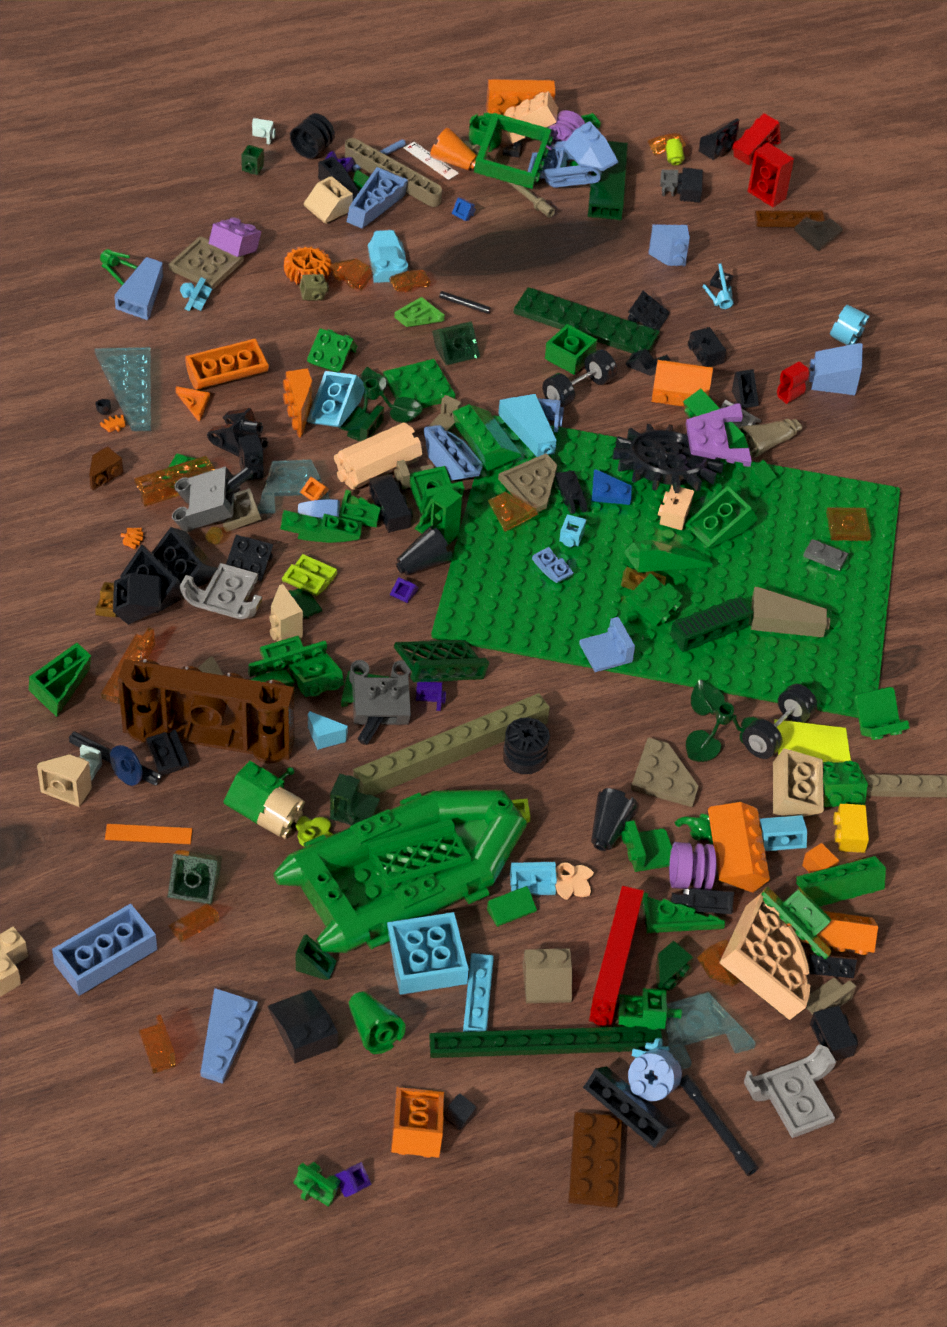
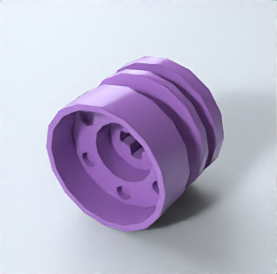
[547,110,585,150]
[669,842,716,889]

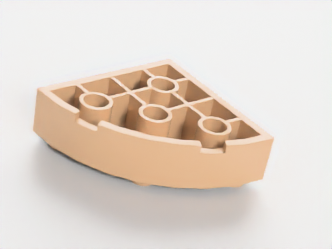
[719,893,810,1020]

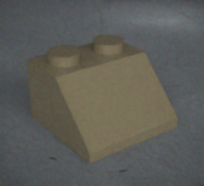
[523,949,572,1003]

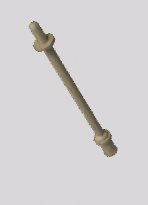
[464,141,555,218]

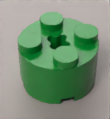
[468,113,502,152]

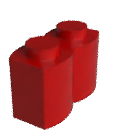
[777,361,809,404]

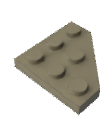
[498,453,557,515]
[631,737,699,807]

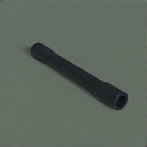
[680,1074,759,1176]

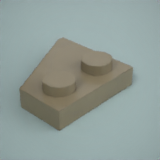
[223,488,261,532]

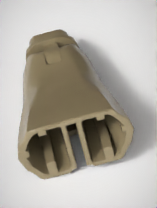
[738,418,802,458]

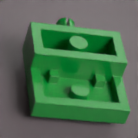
[618,988,682,1030]

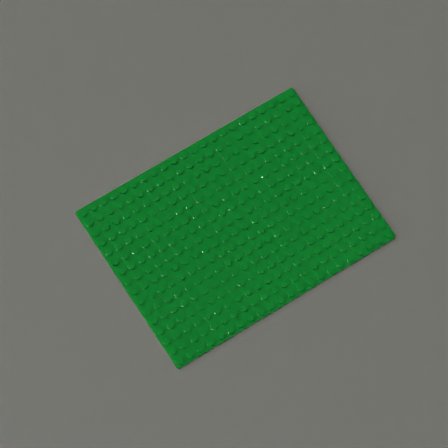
[431,415,900,718]

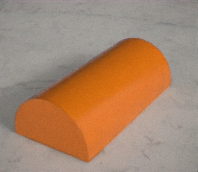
[185,338,269,390]

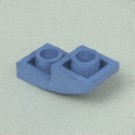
[298,500,340,519]
[532,547,573,583]

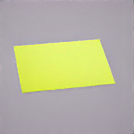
[774,719,851,763]

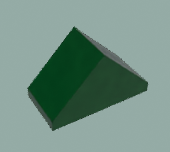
[295,934,337,980]

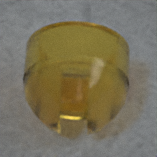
[206,527,223,544]

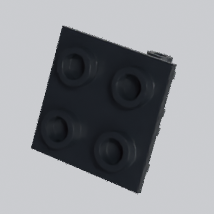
[628,291,670,331]
[226,535,273,582]

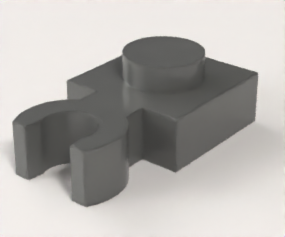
[660,170,678,196]

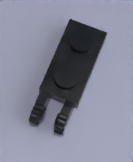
[555,471,587,514]

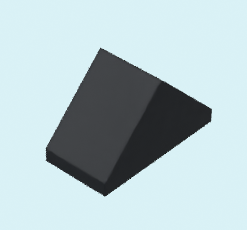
[732,369,759,408]

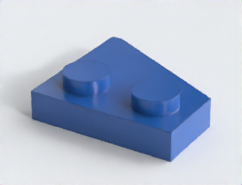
[592,469,631,505]

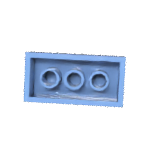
[52,904,157,996]

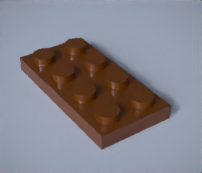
[568,1112,622,1208]

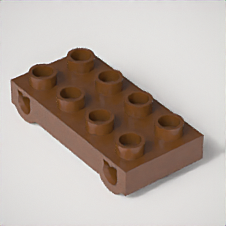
[118,659,295,763]

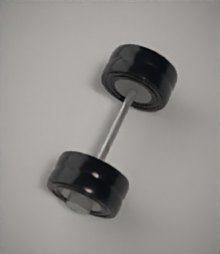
[542,349,617,407]
[742,684,818,759]

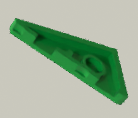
[642,892,725,933]

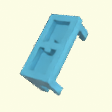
[510,862,557,895]

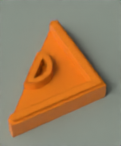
[176,386,210,421]

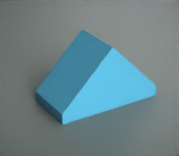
[308,712,348,750]

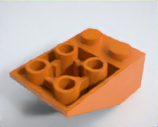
[283,368,312,437]

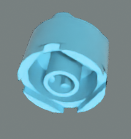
[830,305,870,345]

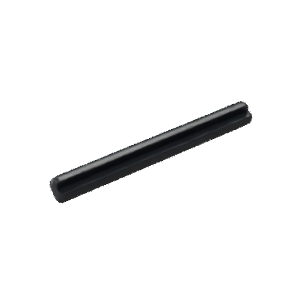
[69,731,162,786]

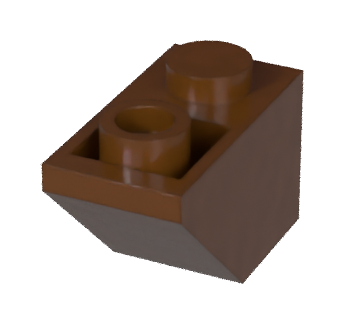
[89,446,123,490]

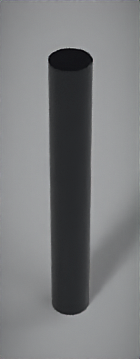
[439,291,491,314]

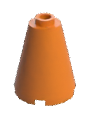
[430,128,477,171]

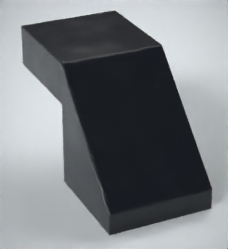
[625,348,671,376]

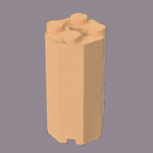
[334,423,422,490]

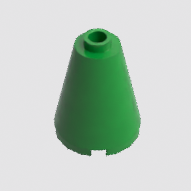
[349,991,406,1054]

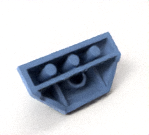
[563,121,618,171]
[424,425,483,481]

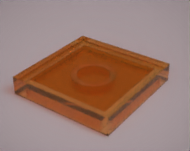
[826,507,871,541]

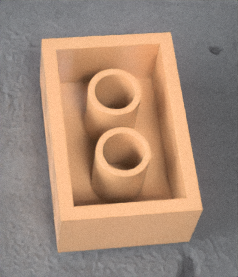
[504,91,558,143]

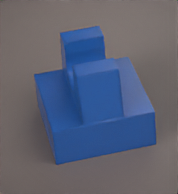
[452,198,476,221]

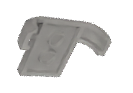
[180,563,262,619]
[744,1045,836,1138]

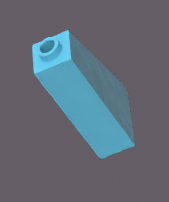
[498,394,556,457]

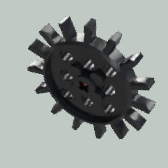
[612,424,724,493]

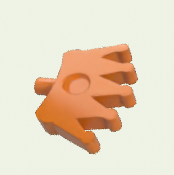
[100,415,125,432]
[121,528,143,549]

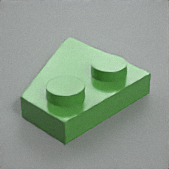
[394,297,445,327]

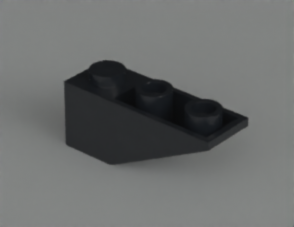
[318,156,359,201]

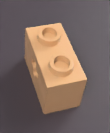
[658,486,694,530]

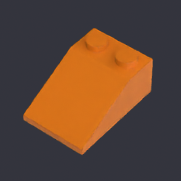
[391,1087,444,1158]

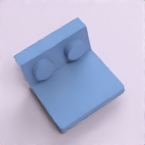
[579,617,635,672]

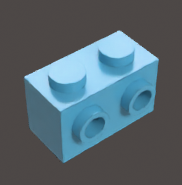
[759,815,807,851]

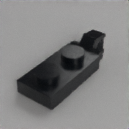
[671,888,734,914]

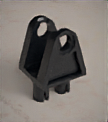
[207,408,268,457]

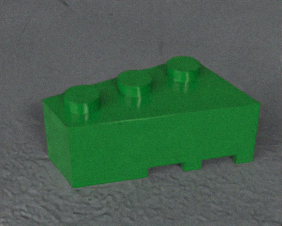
[28,643,91,717]

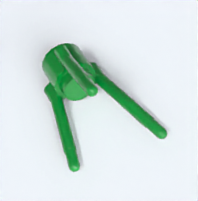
[100,249,138,286]

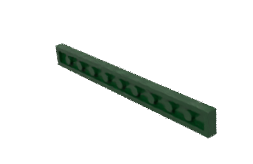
[429,1026,662,1058]

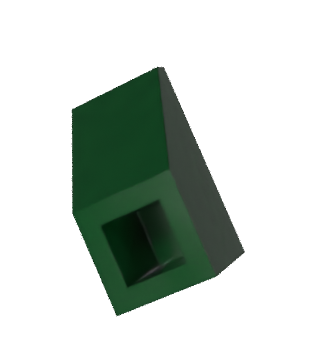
[656,941,694,991]

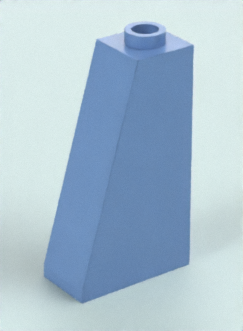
[114,257,163,320]

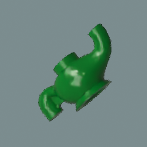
[674,814,713,845]

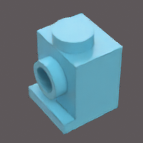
[559,514,586,547]

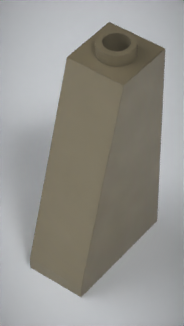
[751,587,830,637]

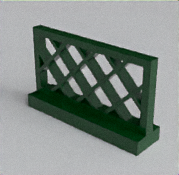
[394,640,489,682]

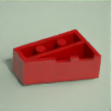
[733,113,781,166]

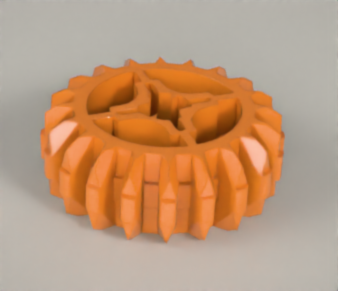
[284,246,332,285]

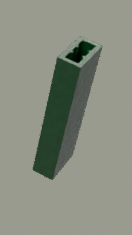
[587,141,628,220]

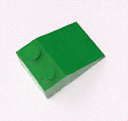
[684,486,758,549]

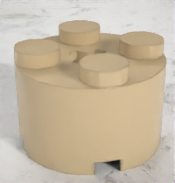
[257,787,305,839]

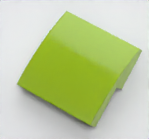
[282,554,337,596]

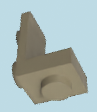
[428,395,462,432]
[394,460,434,490]

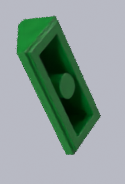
[487,886,537,927]

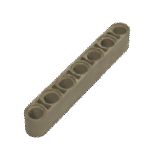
[345,138,442,207]

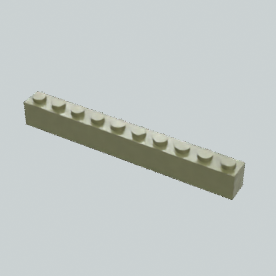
[353,693,550,800]

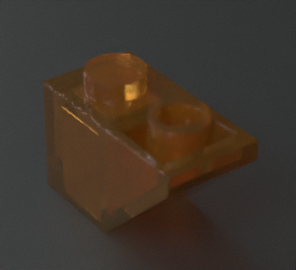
[330,258,374,291]

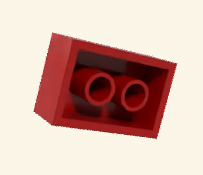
[747,143,794,208]

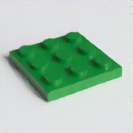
[383,359,455,408]

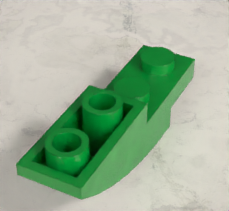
[280,510,362,543]

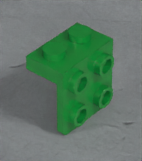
[307,328,358,373]
[855,687,910,740]
[823,761,868,807]
[622,821,672,872]

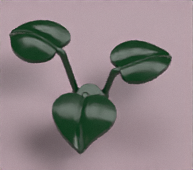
[338,367,423,431]
[685,679,758,762]

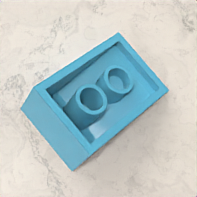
[307,371,365,427]

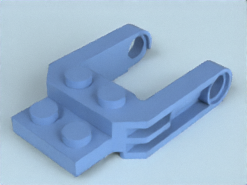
[528,141,602,188]

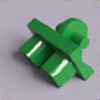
[293,1162,340,1207]

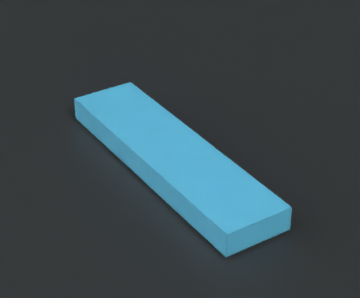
[463,953,494,1032]

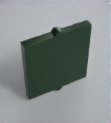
[288,588,322,619]

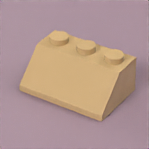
[773,748,824,817]

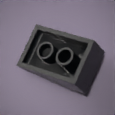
[268,990,338,1064]

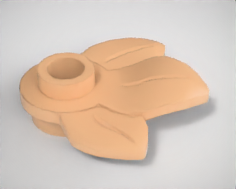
[556,863,594,900]

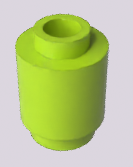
[666,139,684,165]

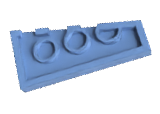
[201,989,258,1084]

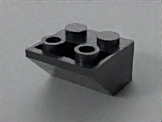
[698,118,739,160]
[113,573,162,625]

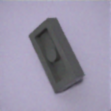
[803,539,848,571]

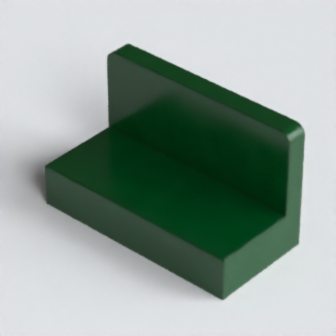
[347,405,384,442]

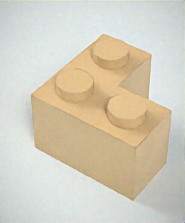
[0,927,28,996]

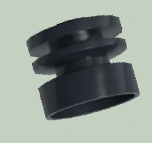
[290,113,335,159]
[503,718,550,774]

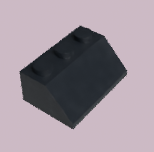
[151,527,218,595]

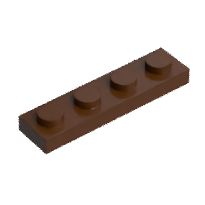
[754,210,825,228]

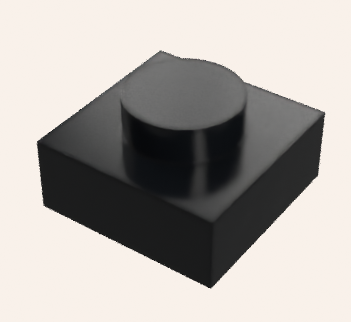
[710,270,733,290]

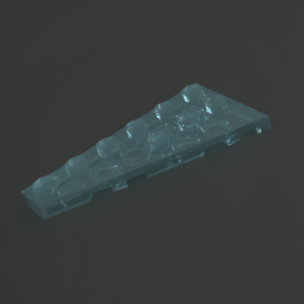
[94,347,151,431]

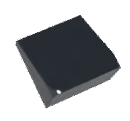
[443,1093,477,1130]

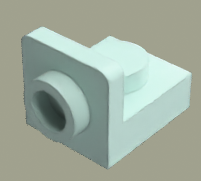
[252,118,276,144]
[80,745,102,781]

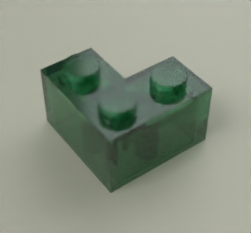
[330,773,380,825]

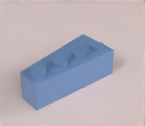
[347,167,408,229]

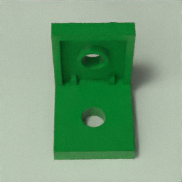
[410,466,464,516]

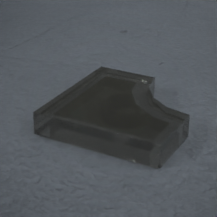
[794,217,843,252]

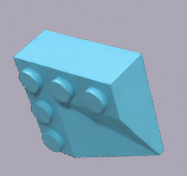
[387,912,469,995]

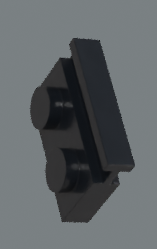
[146,729,189,776]

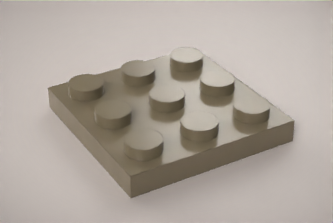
[168,236,244,290]

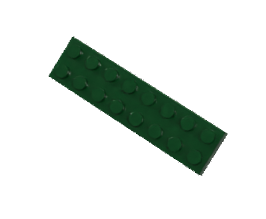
[513,287,660,353]

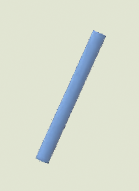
[351,139,406,172]

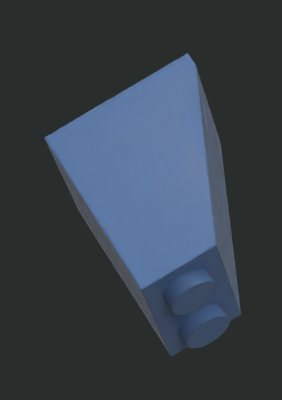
[809,343,862,395]

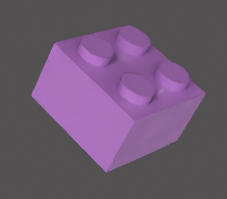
[209,217,261,257]

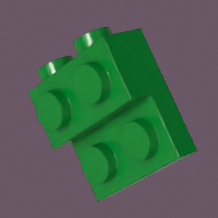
[625,573,683,627]
[289,653,344,697]

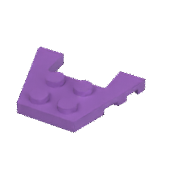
[686,404,752,467]

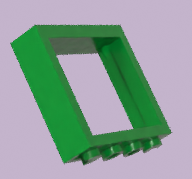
[474,113,553,189]

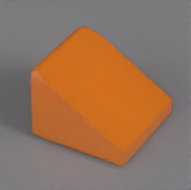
[300,477,329,501]

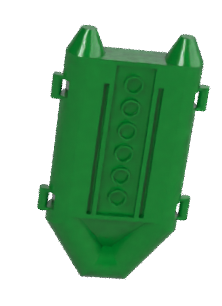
[273,790,527,953]

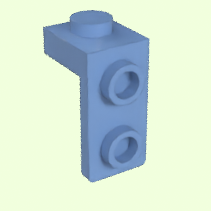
[538,398,564,432]

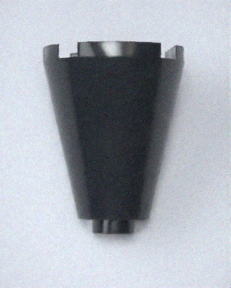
[395,526,453,575]
[591,788,639,851]

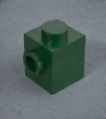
[241,145,264,175]

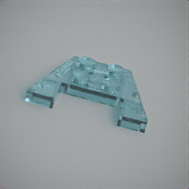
[258,460,330,514]
[666,992,756,1069]

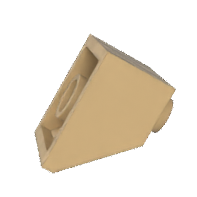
[269,584,303,642]
[37,754,92,807]

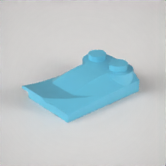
[368,230,409,283]

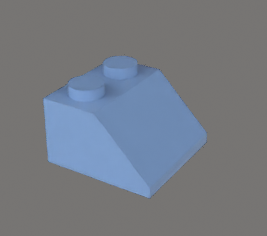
[649,225,690,266]

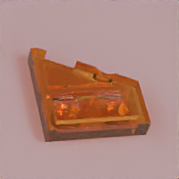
[488,492,538,532]

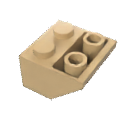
[304,176,353,223]

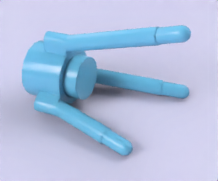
[703,263,734,309]

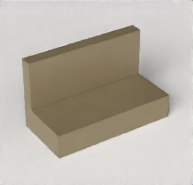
[806,978,856,1015]

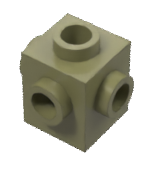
[299,274,329,300]

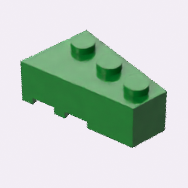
[415,486,462,545]

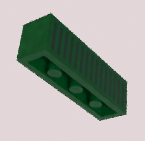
[670,596,754,652]

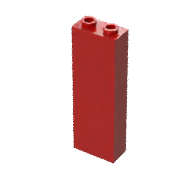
[589,885,644,1027]

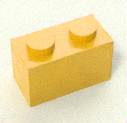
[833,804,869,853]

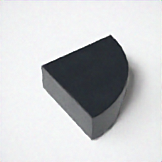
[503,142,522,158]

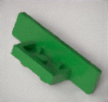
[248,635,327,677]
[761,886,831,959]

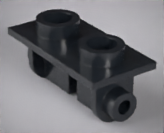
[809,953,857,978]

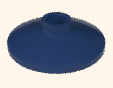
[110,745,142,786]

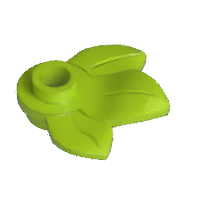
[296,816,334,846]

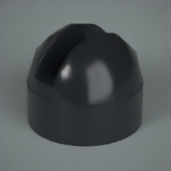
[95,399,111,415]

